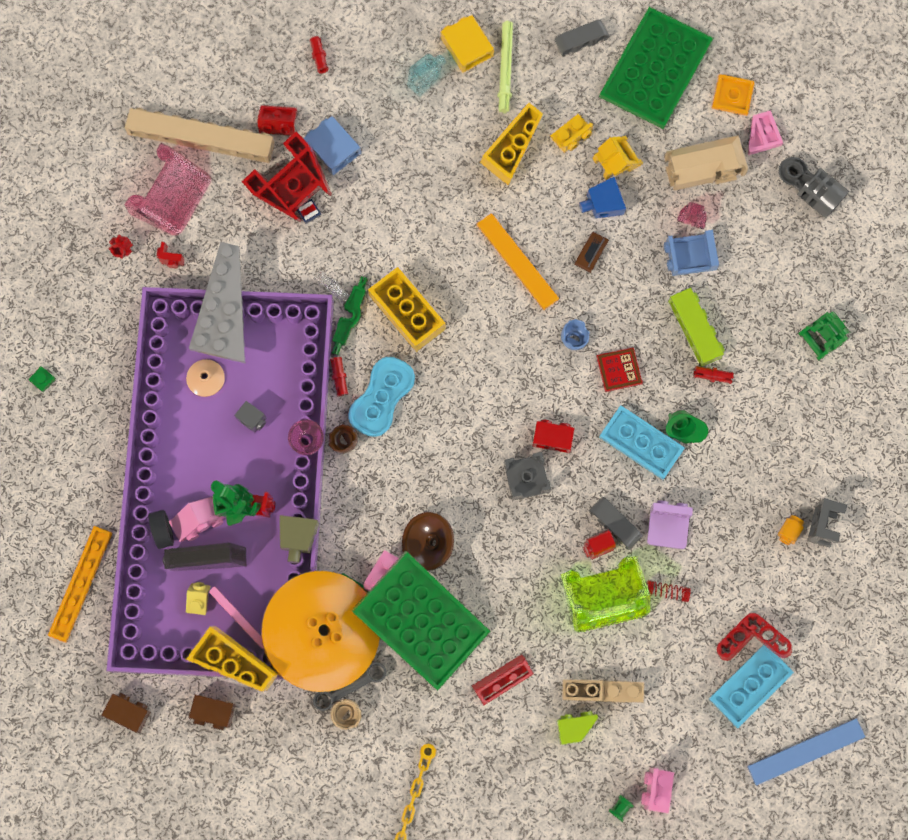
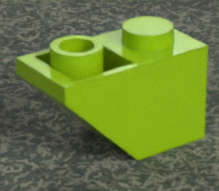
[557,711,598,745]

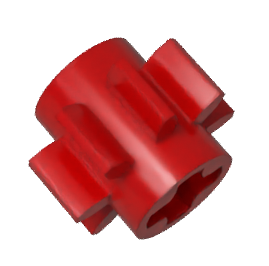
[108,234,133,259]

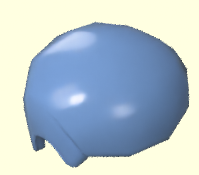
[561,319,590,351]

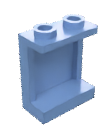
[304,116,361,175]
[664,230,719,276]

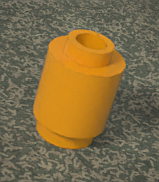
[777,515,805,545]

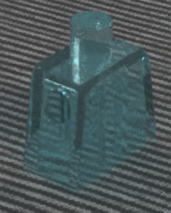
[407,54,446,97]

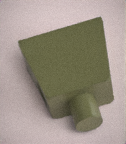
[280,515,319,563]

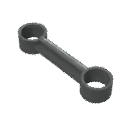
[313,662,387,711]

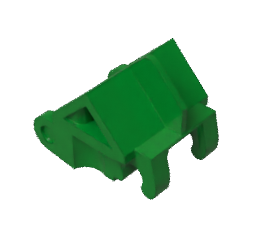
[798,311,850,361]
[211,480,261,526]

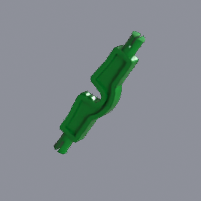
[331,276,368,356]

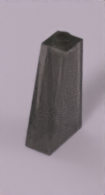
[163,542,247,571]

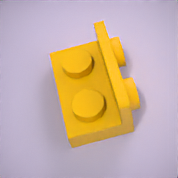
[550,114,593,153]

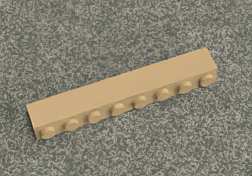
[125,108,275,163]

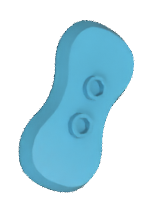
[348,357,415,437]

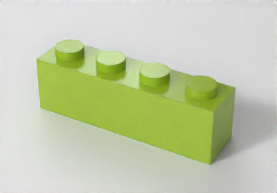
[668,288,725,367]

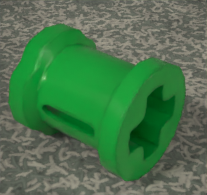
[608,795,634,822]

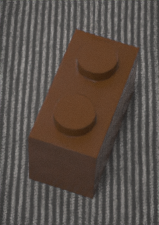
[101,692,151,734]
[189,695,236,731]

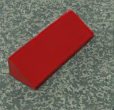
[472,654,534,706]

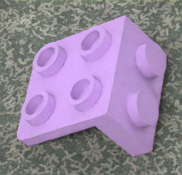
[647,500,693,549]

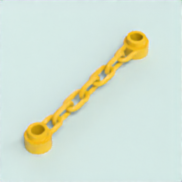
[395,744,436,840]

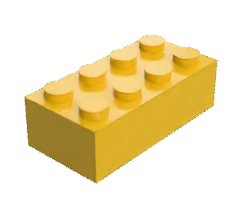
[368,267,446,352]

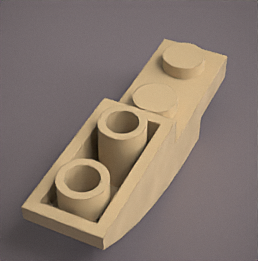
[562,680,645,703]

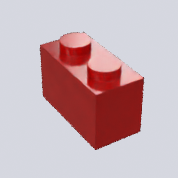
[532,419,575,453]

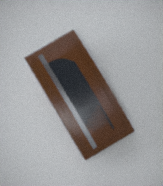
[574,231,609,273]

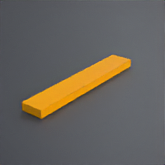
[477,213,559,310]
[47,526,113,643]

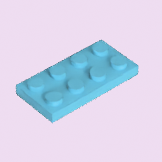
[599,405,685,480]
[709,644,794,728]

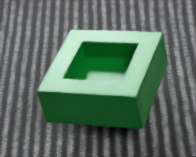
[28,366,56,393]

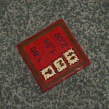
[596,347,643,392]

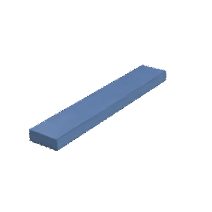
[747,719,865,785]

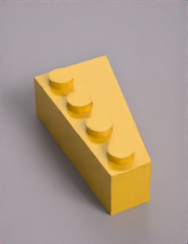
[480,103,543,186]
[186,626,279,692]

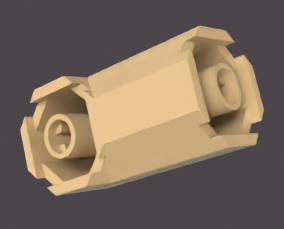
[665,136,748,191]

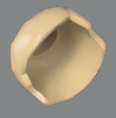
[330,699,361,730]

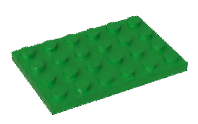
[599,7,713,130]
[351,551,491,691]

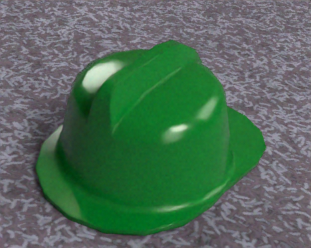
[666,410,708,444]

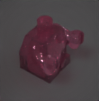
[677,202,707,229]

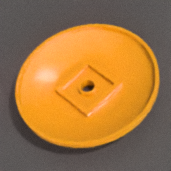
[262,571,380,692]

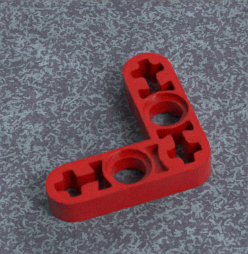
[716,613,793,661]

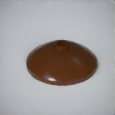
[402,512,454,571]

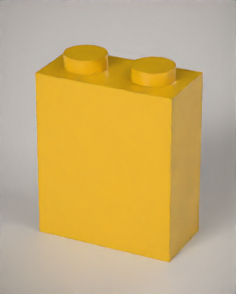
[441,15,494,73]

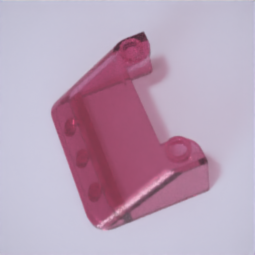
[124,143,211,236]

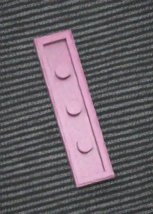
[209,586,264,650]

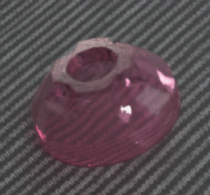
[288,419,324,455]

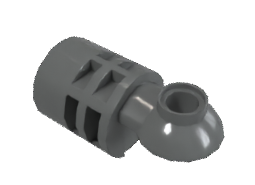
[778,157,850,219]

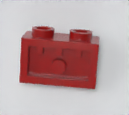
[257,105,297,136]

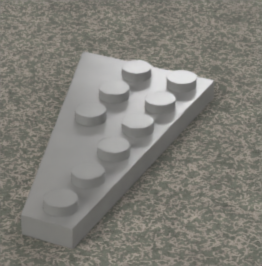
[189,242,246,364]

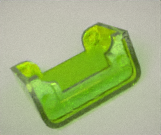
[561,556,651,632]

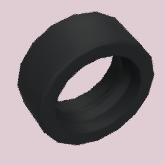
[148,510,174,549]

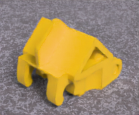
[593,136,643,180]

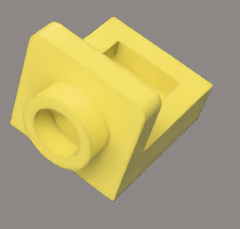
[186,582,210,615]

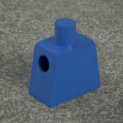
[579,177,626,219]

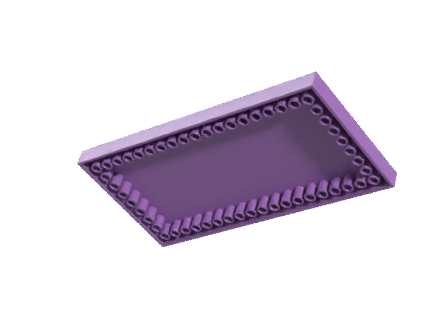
[106,287,334,680]

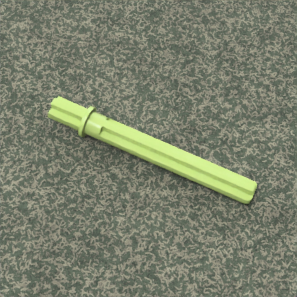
[497,21,513,113]

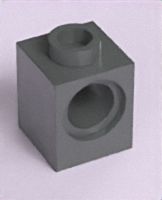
[234,401,267,433]

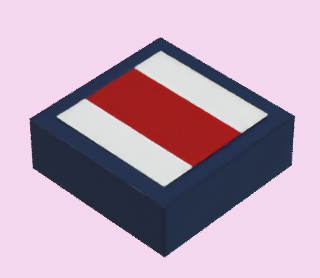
[297,199,321,224]

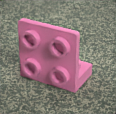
[641,768,674,813]

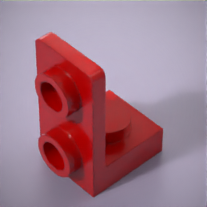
[251,492,276,518]

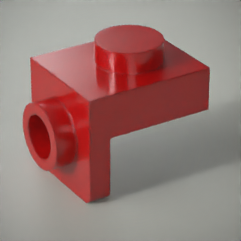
[157,242,185,269]

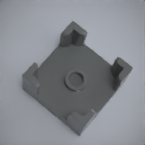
[504,452,551,501]
[807,498,847,548]

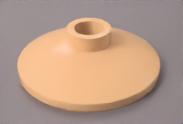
[186,359,225,397]

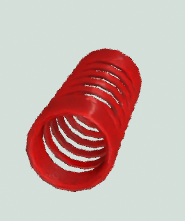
[645,580,691,603]

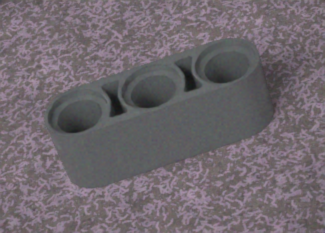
[555,19,610,57]
[589,497,643,550]

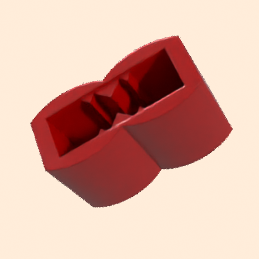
[582,530,616,560]

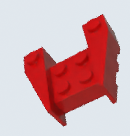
[241,131,332,222]

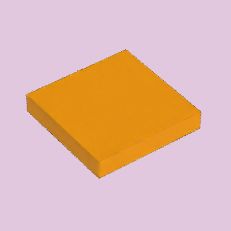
[712,74,755,116]

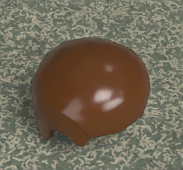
[328,424,358,454]

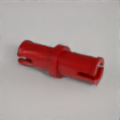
[309,36,329,74]
[330,357,349,397]
[693,366,734,384]

